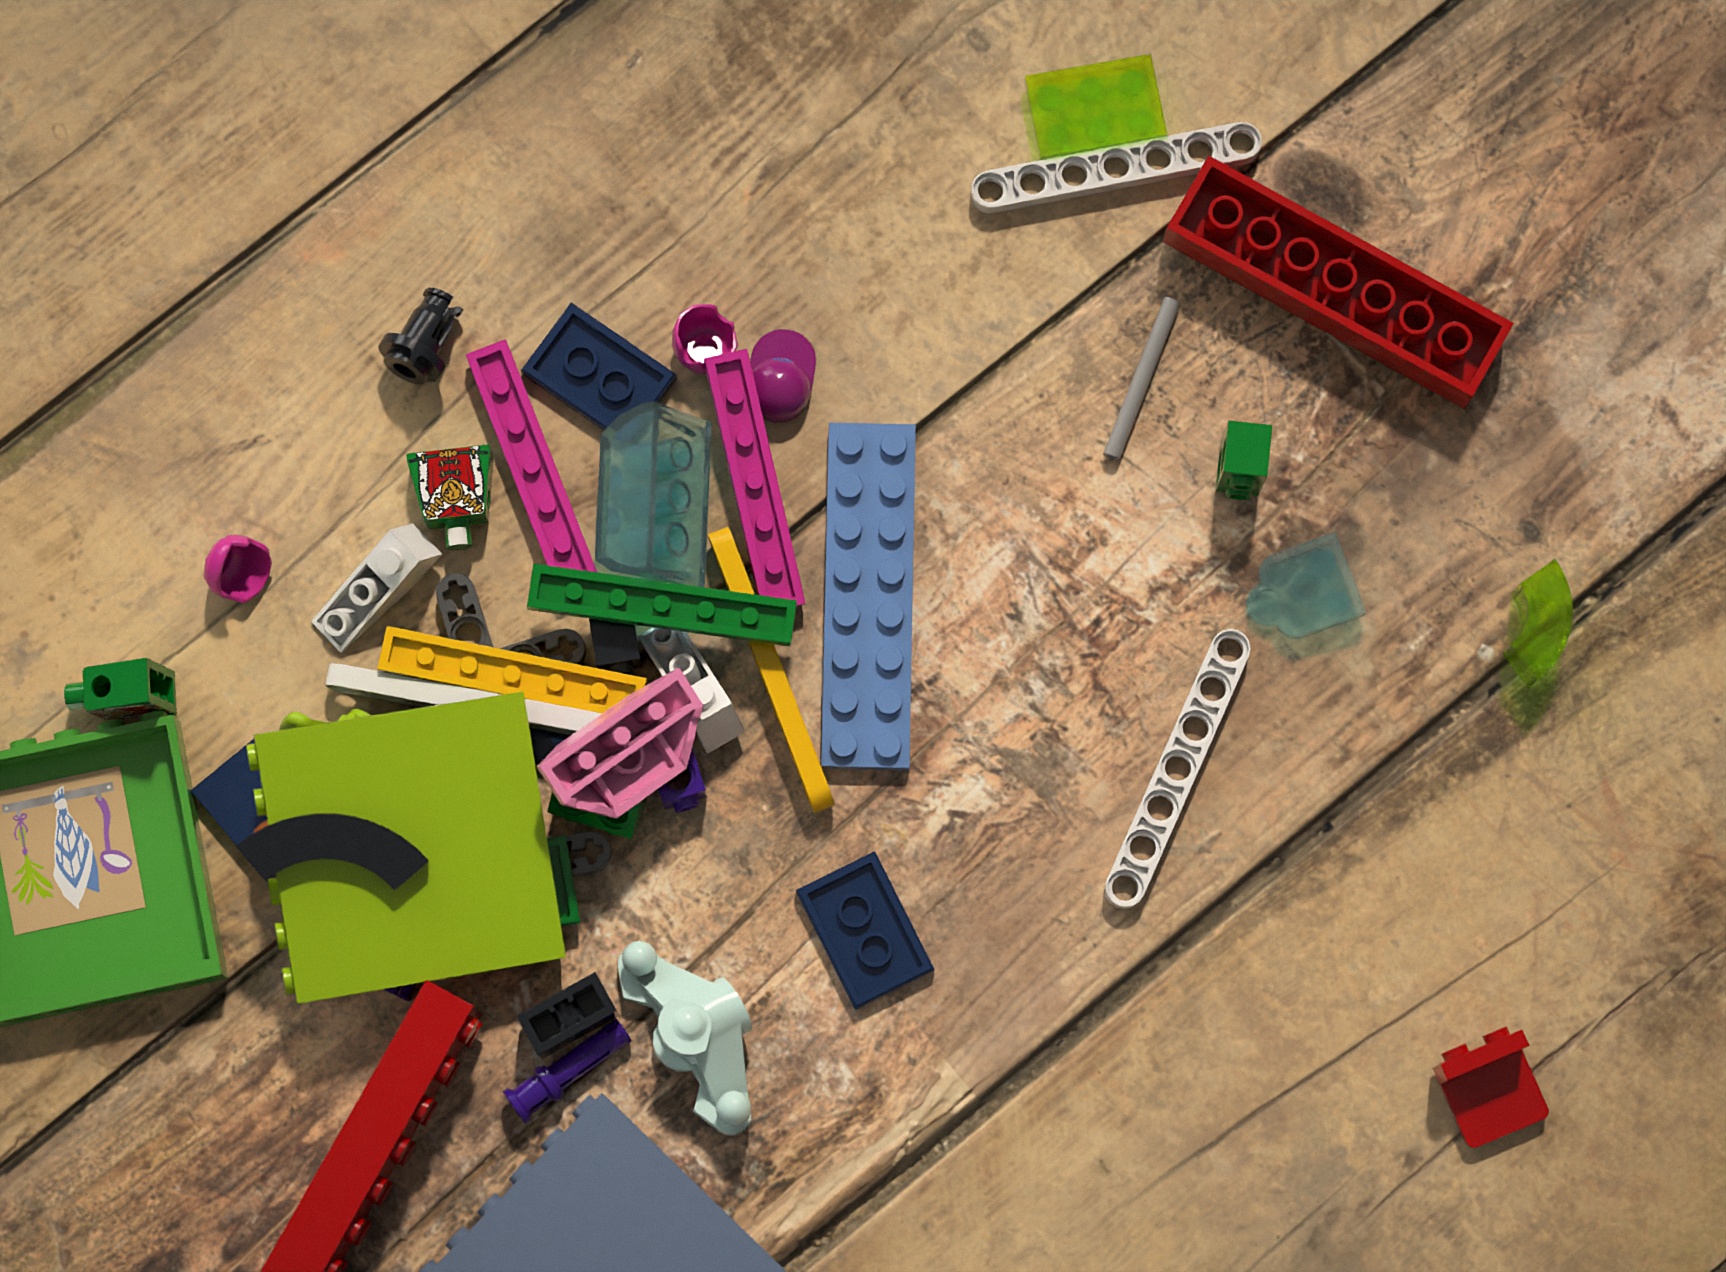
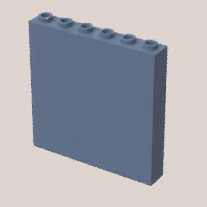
[419,1093,787,1272]

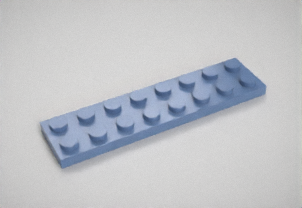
[821,422,916,771]

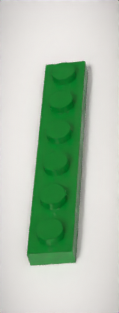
[527,563,797,647]

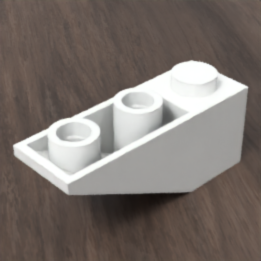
[311,523,442,653]
[637,628,745,754]

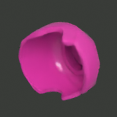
[672,304,738,375]
[203,534,272,603]

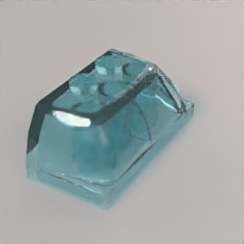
[595,401,712,587]

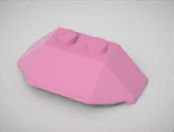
[537,668,703,818]

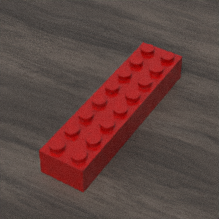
[1163,156,1514,409]
[260,980,483,1272]

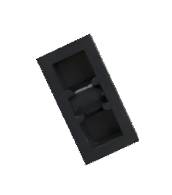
[516,972,620,1060]

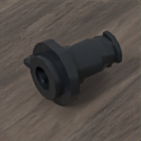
[378,288,463,385]

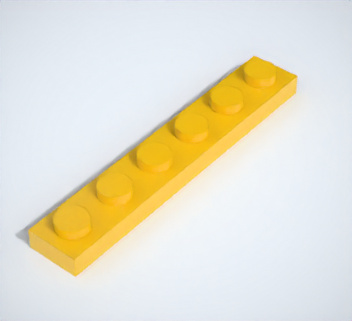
[377,626,647,713]

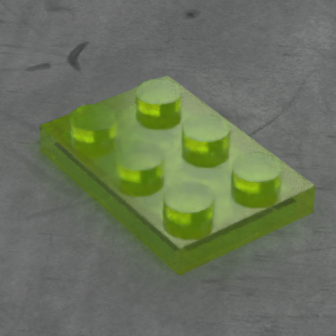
[1024,54,1168,160]

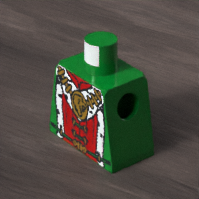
[406,444,493,550]
[64,658,177,720]

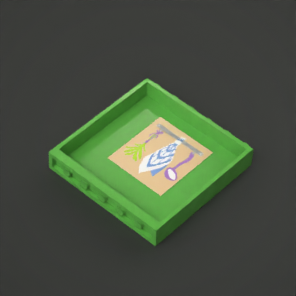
[0,711,228,1027]

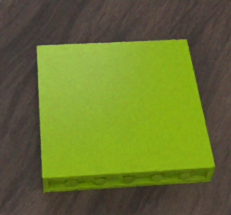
[246,692,566,1004]

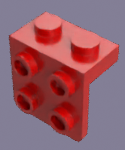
[1432,1026,1549,1148]

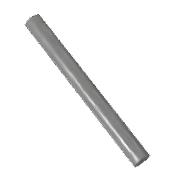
[1103,297,1180,461]

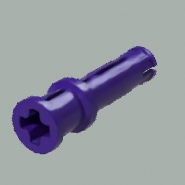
[502,1018,632,1124]

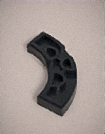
[235,813,429,890]

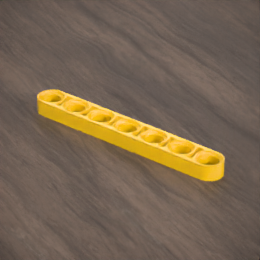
[707,527,835,813]

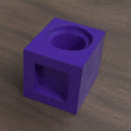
[658,749,707,813]

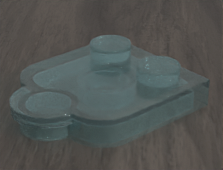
[1246,532,1366,639]

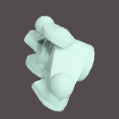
[617,941,752,1135]

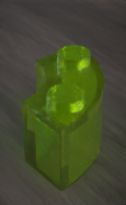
[1503,559,1573,688]

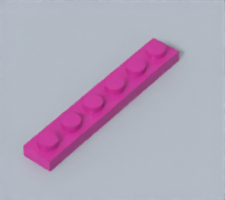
[465,339,597,572]
[703,349,806,607]

